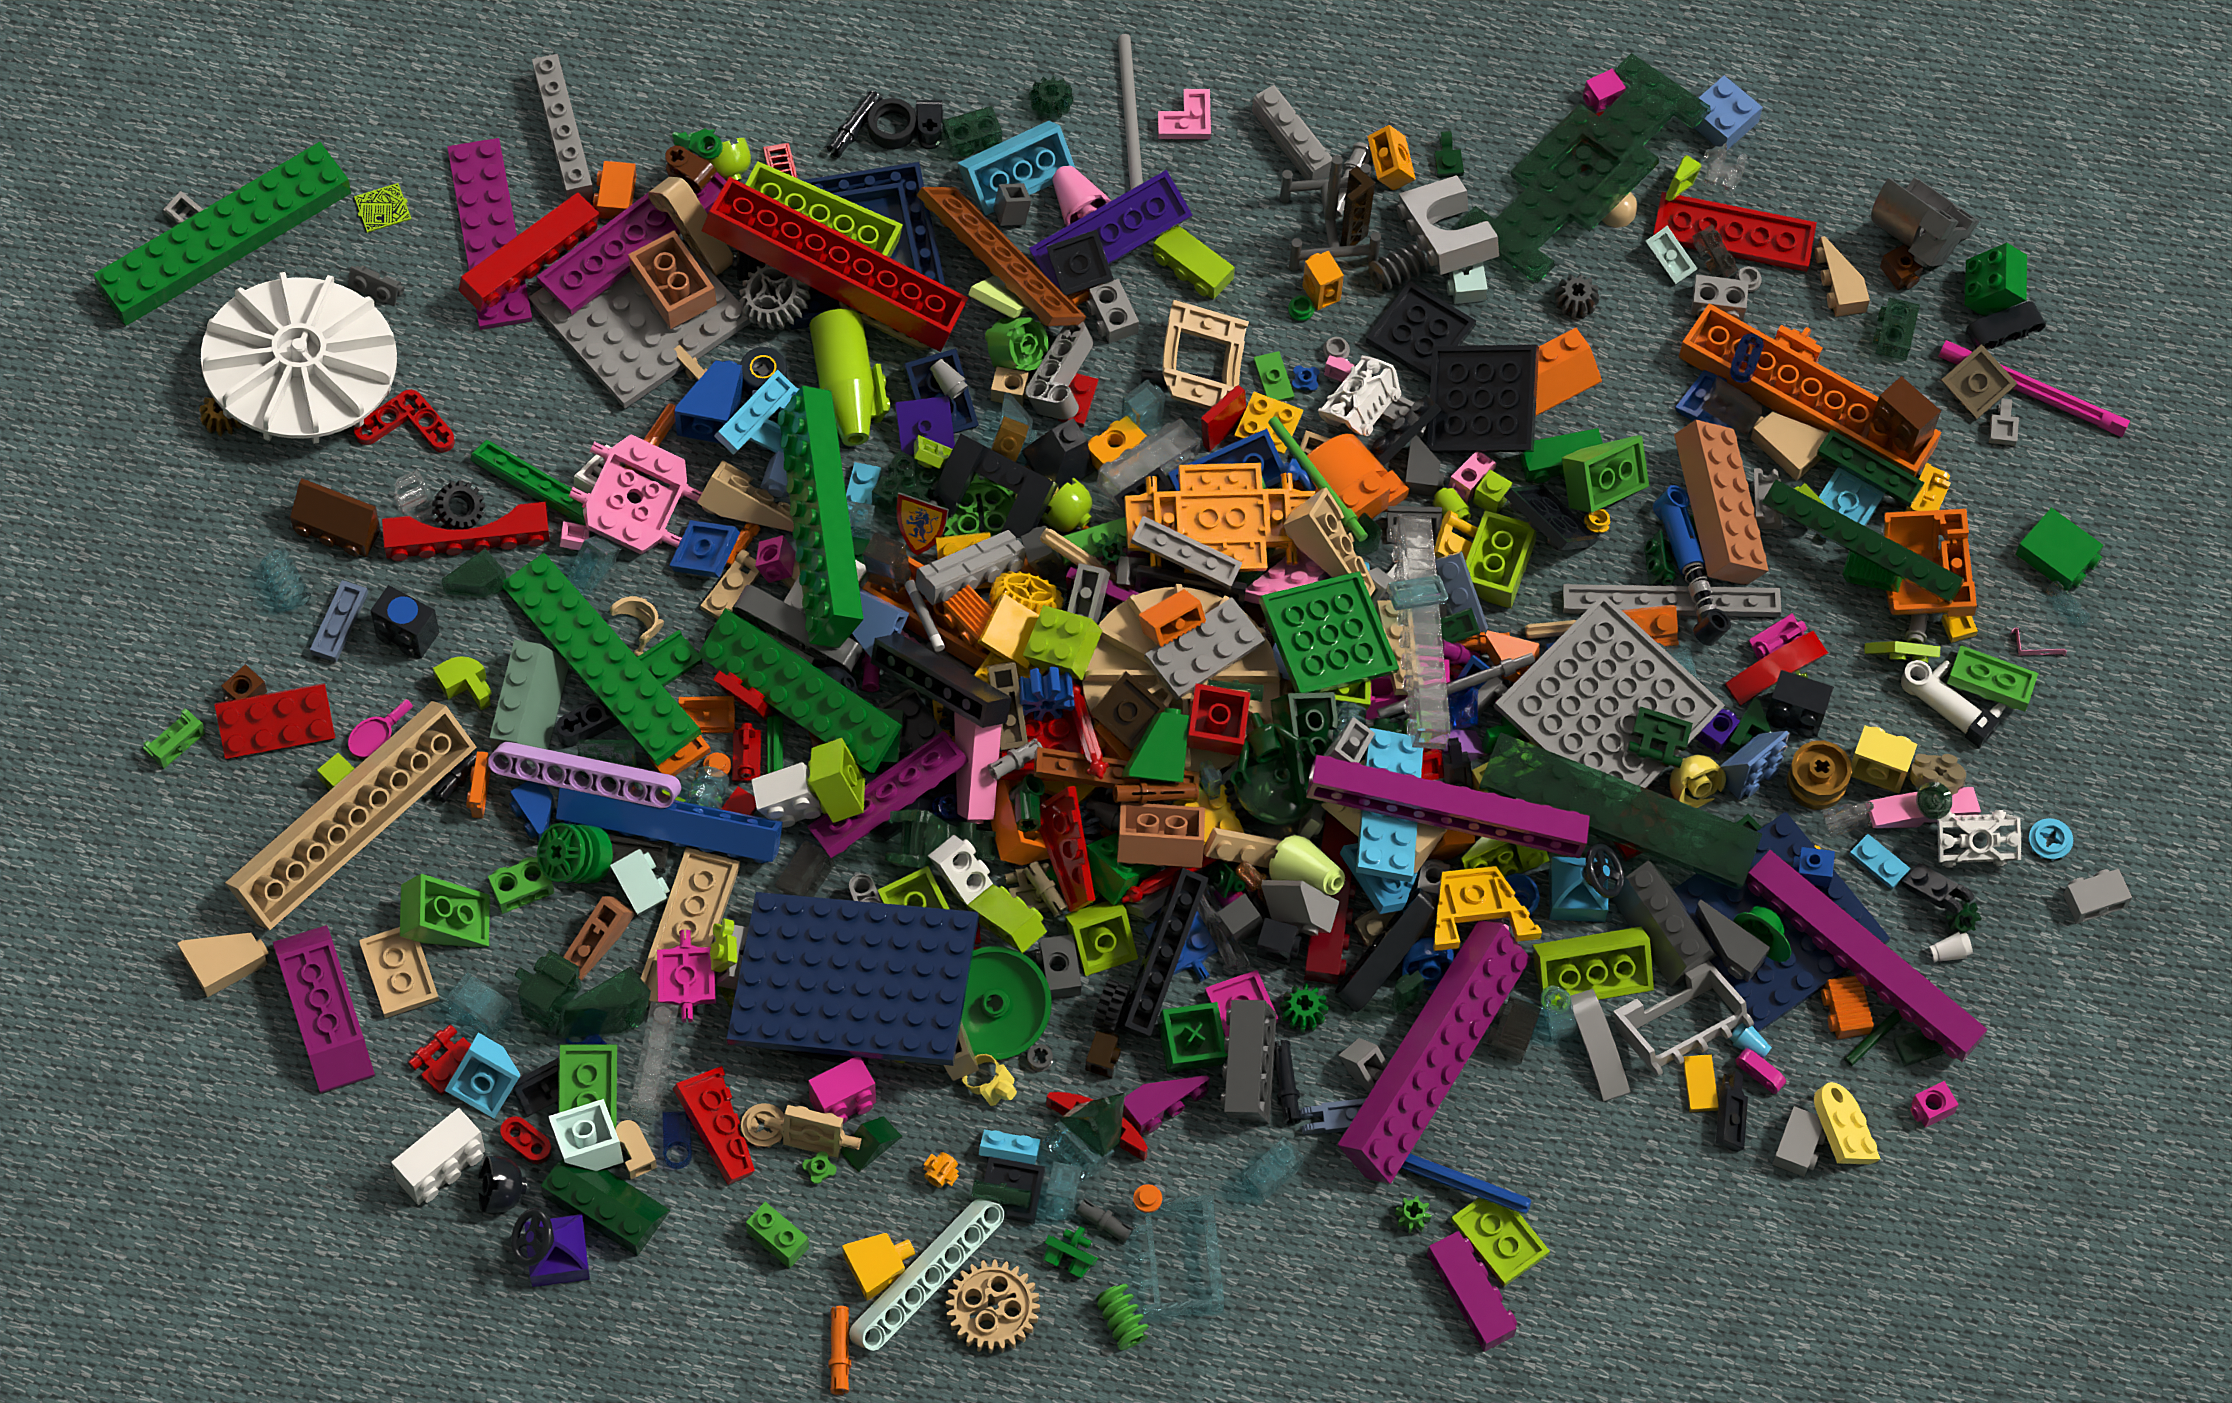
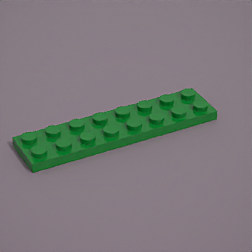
[698,608,902,773]

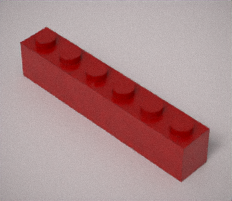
[458,192,600,312]

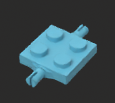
[1819,467,1885,541]

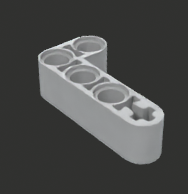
[1025,322,1093,420]

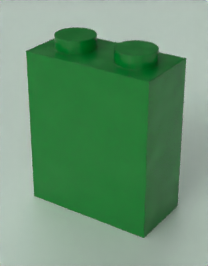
[2015,507,2104,592]

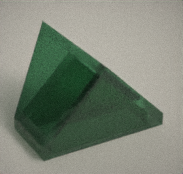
[1060,1092,1125,1157]

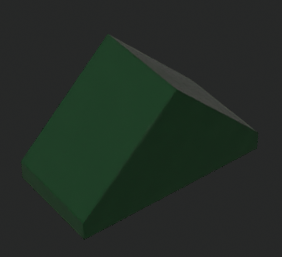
[840,1116,902,1172]

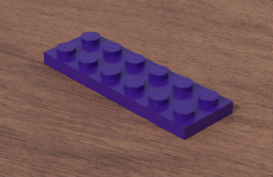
[1029,170,1193,291]

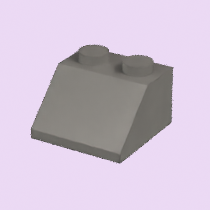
[1261,880,1339,936]

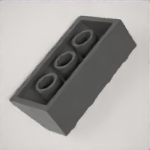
[1611,861,1718,987]
[1221,1000,1277,1124]

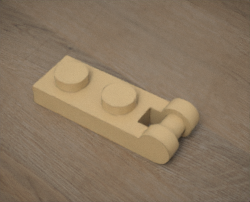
[701,549,761,619]

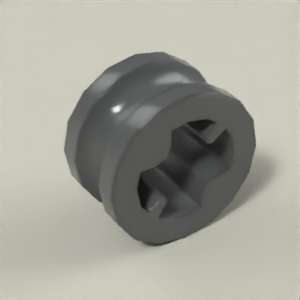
[1027,1044,1053,1072]

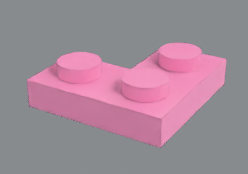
[1158,89,1211,139]

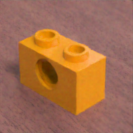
[1367,125,1416,190]
[1302,251,1344,311]
[1088,416,1148,480]

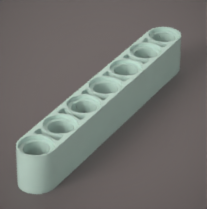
[849,1199,1004,1351]

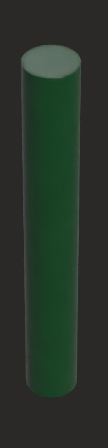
[1844,1008,1903,1067]

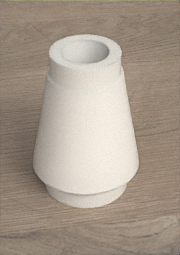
[1929,932,1973,962]

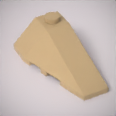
[697,460,794,532]
[1283,487,1376,597]

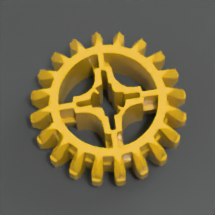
[989,571,1063,615]

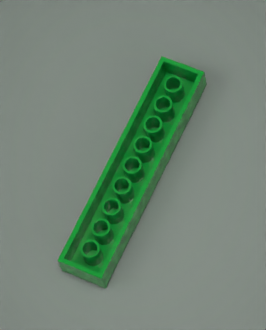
[93,142,351,327]
[778,385,864,648]

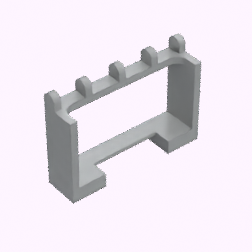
[1614,961,1754,1076]

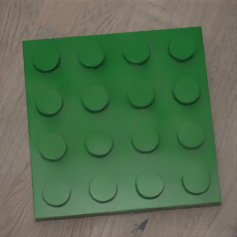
[1259,571,1400,693]

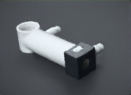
[1901,660,2005,749]

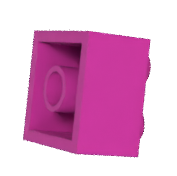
[808,1057,876,1124]

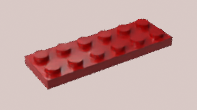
[1653,192,1817,272]

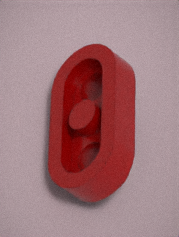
[500,1116,552,1164]

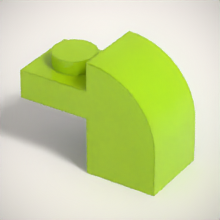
[433,656,492,710]

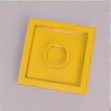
[977,594,1039,671]

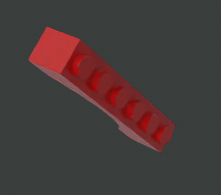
[382,502,550,561]

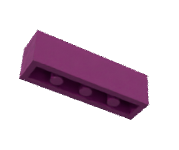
[1427,1231,1517,1352]

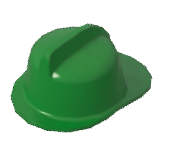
[1733,906,1791,962]

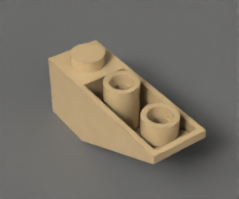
[1815,236,1870,317]

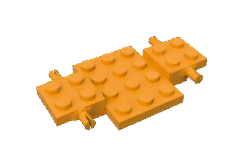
[1124,463,1315,573]

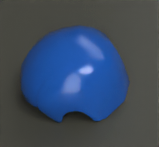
[1505,873,1539,916]

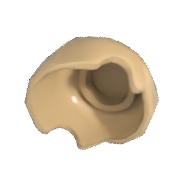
[1598,187,1637,228]

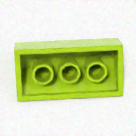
[1532,926,1654,1009]

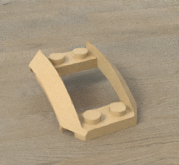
[1162,300,1249,410]

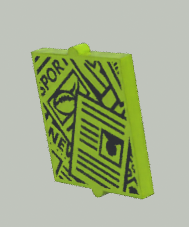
[354,183,411,233]

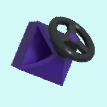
[511,1208,590,1287]

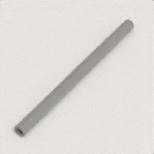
[1118,34,1143,190]

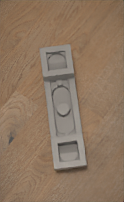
[1566,989,1630,1102]

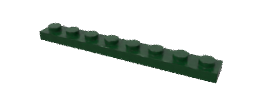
[1762,479,1964,604]

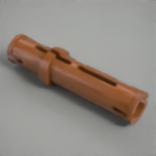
[1113,782,1199,804]

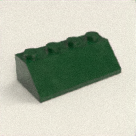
[541,1159,670,1256]

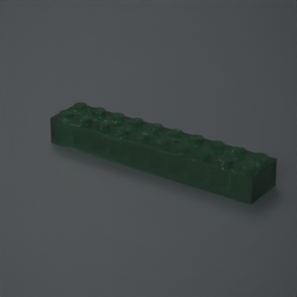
[1479,732,1762,890]

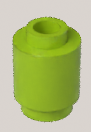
[1433,488,1471,528]

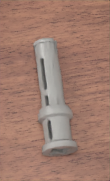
[1336,142,1372,217]

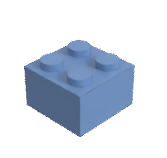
[1686,75,1763,153]

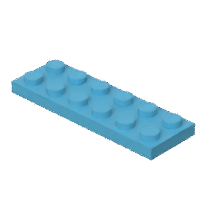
[1356,728,1424,882]

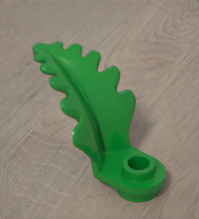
[672,128,723,160]

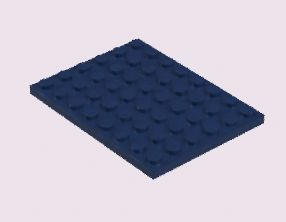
[727,892,979,1066]

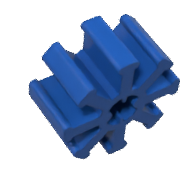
[1018,667,1075,721]

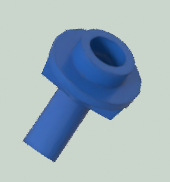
[1282,458,1317,491]

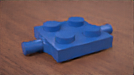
[1143,908,1220,982]

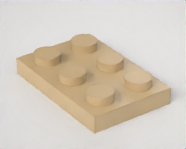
[359,927,439,1018]

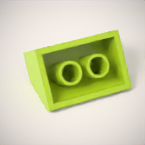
[1466,510,1536,609]

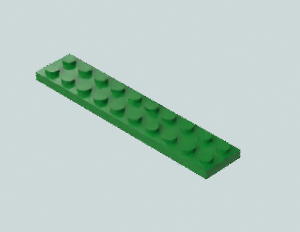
[500,553,702,766]

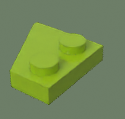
[914,435,953,468]
[1865,641,1940,663]

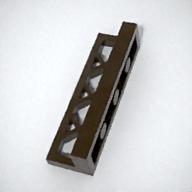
[1340,166,1375,247]

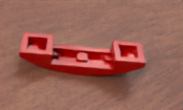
[1724,631,1828,706]
[1046,1092,1148,1161]

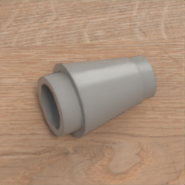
[930,359,968,400]

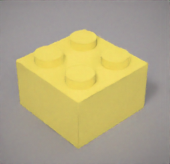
[1851,725,1917,794]

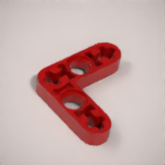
[354,389,455,453]

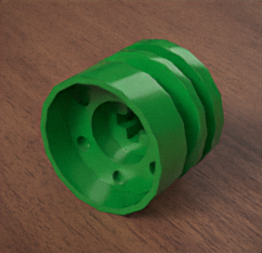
[537,823,613,884]

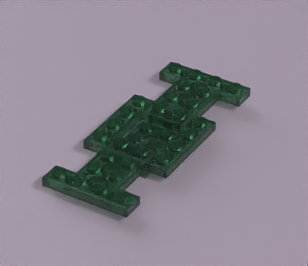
[1458,53,1711,284]

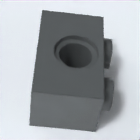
[1035,934,1082,999]

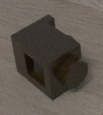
[1085,1031,1121,1079]

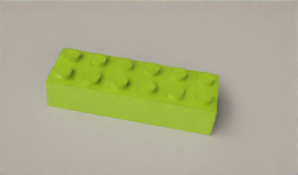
[745,161,903,258]

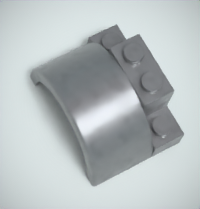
[1871,177,1979,267]

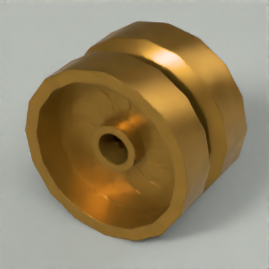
[1786,740,1852,810]

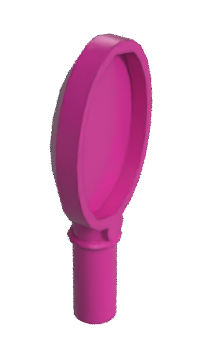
[348,699,413,759]

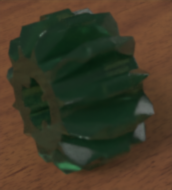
[1029,75,1074,120]

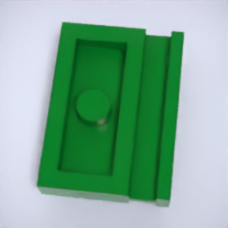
[637,630,702,687]

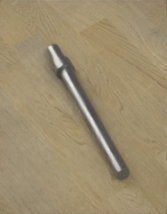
[1377,653,1535,719]

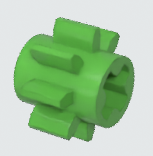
[1395,1196,1431,1234]

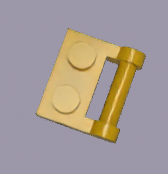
[1432,510,1478,562]

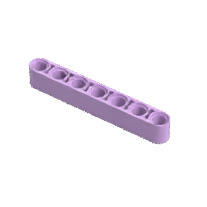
[488,742,681,808]

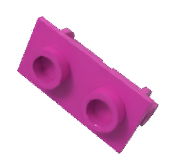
[1748,613,1807,660]

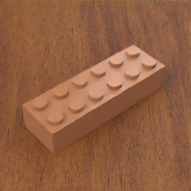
[1674,420,1769,585]

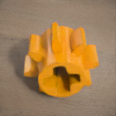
[923,1152,959,1188]

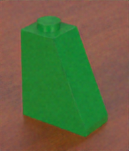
[1122,708,1189,783]

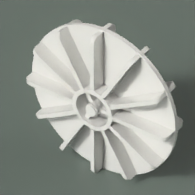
[201,272,397,444]

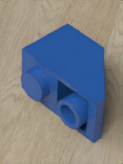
[509,781,555,842]

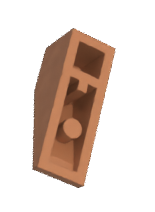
[558,896,636,982]

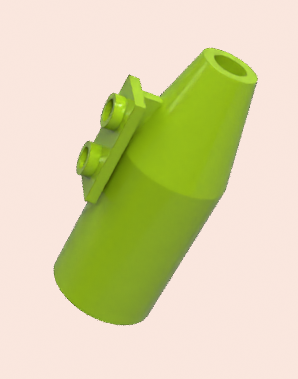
[809,309,890,446]

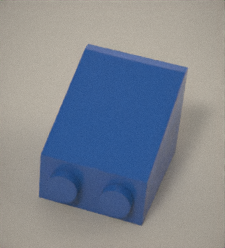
[675,360,744,444]

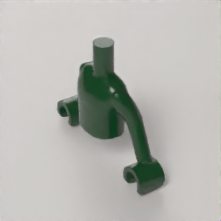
[1230,713,1316,790]

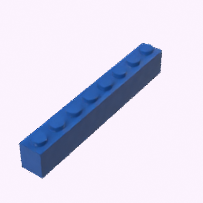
[556,787,783,863]

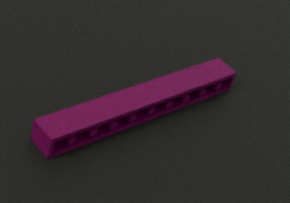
[1306,755,1590,859]
[1745,850,1988,1062]

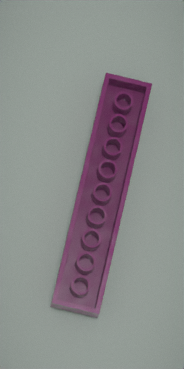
[1338,920,1531,1184]

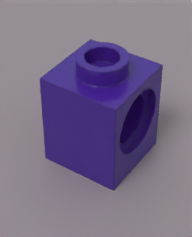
[1696,709,1740,755]

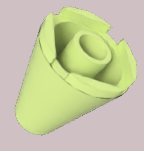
[1269,835,1345,895]

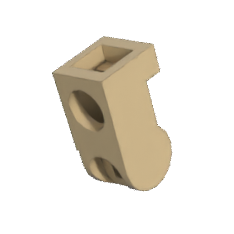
[615,1120,657,1179]

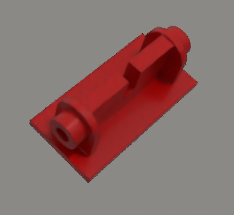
[732,723,761,781]

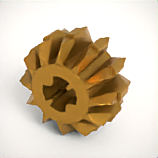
[199,397,242,437]

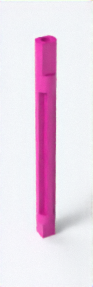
[1938,340,2130,437]

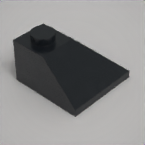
[1021,418,1094,490]

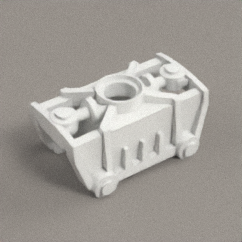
[1318,355,1401,436]
[1937,810,2021,868]

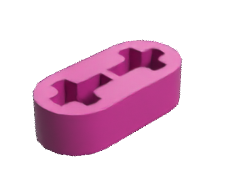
[1735,1048,1786,1094]

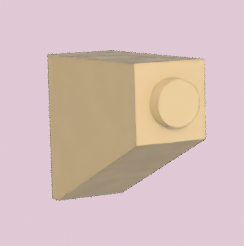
[1750,412,1828,481]
[177,933,269,998]

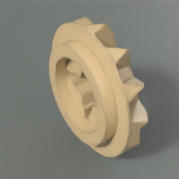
[741,1103,785,1148]

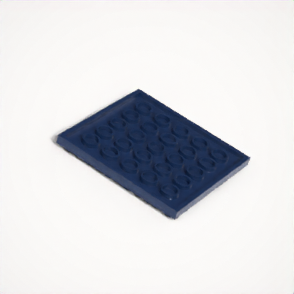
[1673,812,1890,1033]

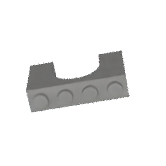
[1397,175,1499,275]

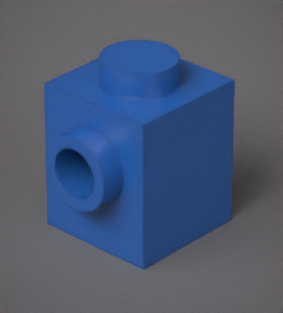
[1792,847,1835,887]

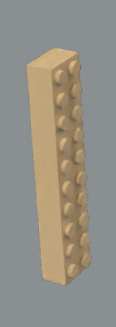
[225,701,477,930]

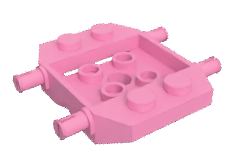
[568,434,703,554]

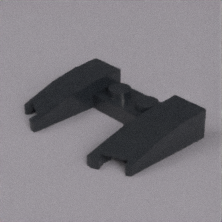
[933,434,1058,545]

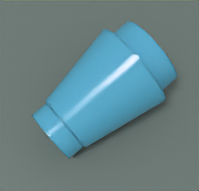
[1728,1023,1772,1058]

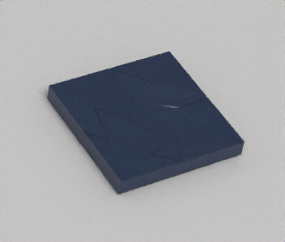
[790,162,945,330]

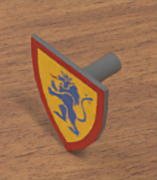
[897,493,949,555]

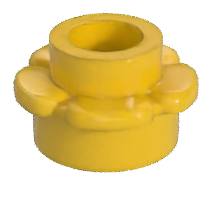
[1584,509,1610,533]

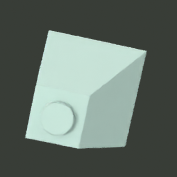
[548,1099,624,1171]

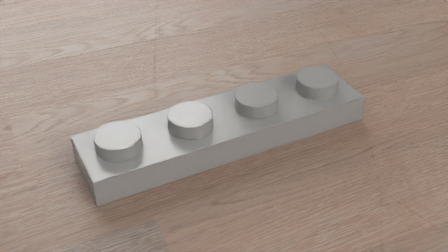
[1131,516,1242,589]

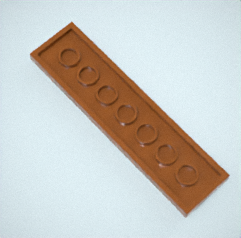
[917,187,1086,327]

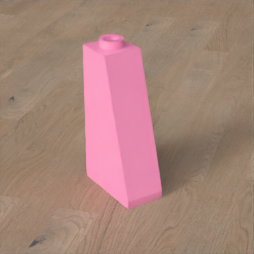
[954,712,1002,824]

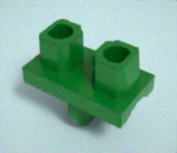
[1044,1226,1099,1278]

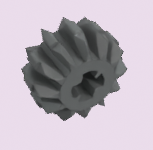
[1554,274,1600,319]

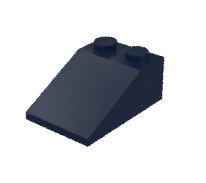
[902,348,979,433]

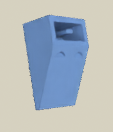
[1720,731,1790,799]

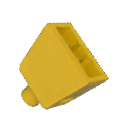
[842,1233,915,1301]

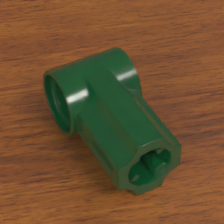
[1009,774,1045,833]

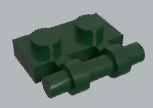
[1627,706,1693,768]

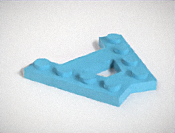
[714,370,799,455]

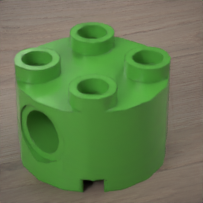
[985,317,1048,371]

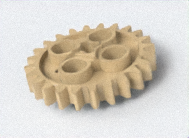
[946,1259,1040,1353]

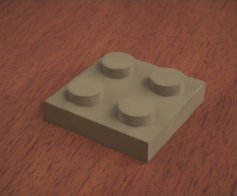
[1941,344,2017,420]

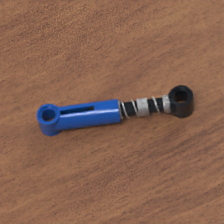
[1653,485,1731,646]

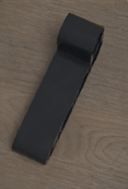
[556,699,620,747]

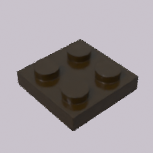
[1089,671,1167,750]

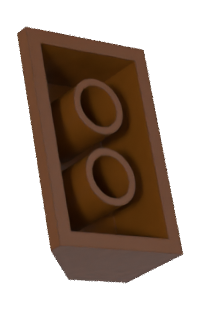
[290,478,381,557]

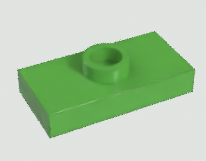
[1253,351,1295,402]

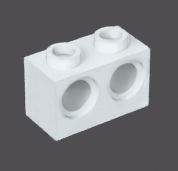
[928,835,993,905]

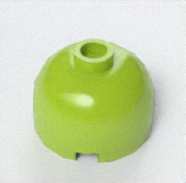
[706,138,751,181]
[1041,478,1092,533]

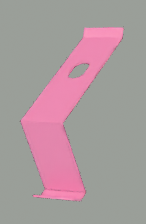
[2010,628,2067,656]

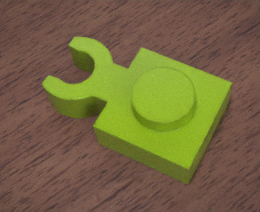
[710,918,737,973]

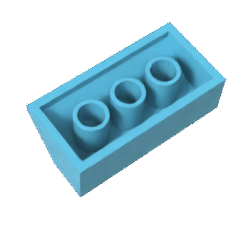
[957,121,1076,216]

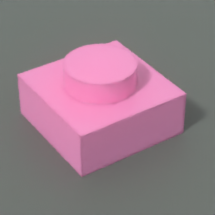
[1324,355,1354,382]
[560,521,590,551]

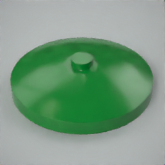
[961,946,1052,1060]

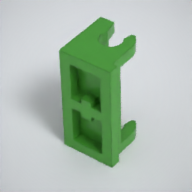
[143,708,205,769]

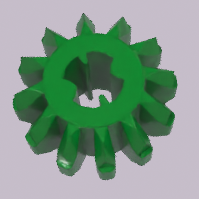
[1280,984,1328,1033]

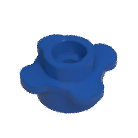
[1292,365,1320,391]

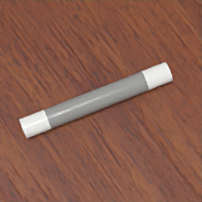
[904,580,945,652]

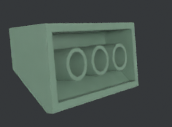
[489,639,569,751]

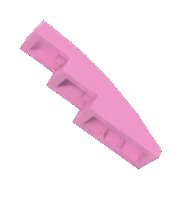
[1866,787,1981,828]

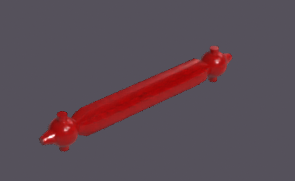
[1071,681,1109,780]
[1121,853,1219,903]

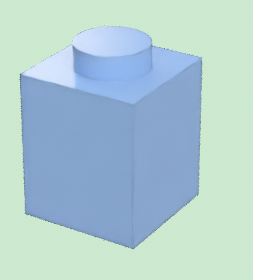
[760,451,789,497]

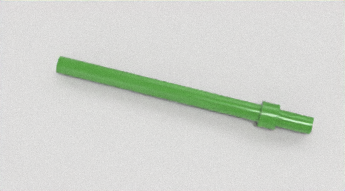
[1268,416,1368,542]

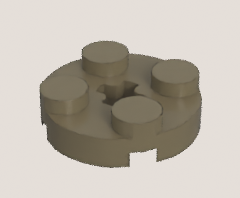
[1909,754,1966,796]

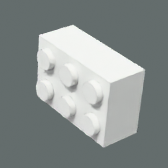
[391,1108,485,1205]

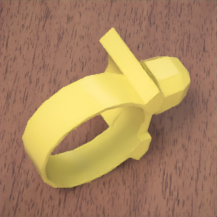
[962,1054,1017,1106]

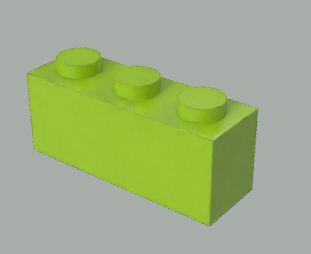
[1153,225,1235,300]
[965,884,1047,954]

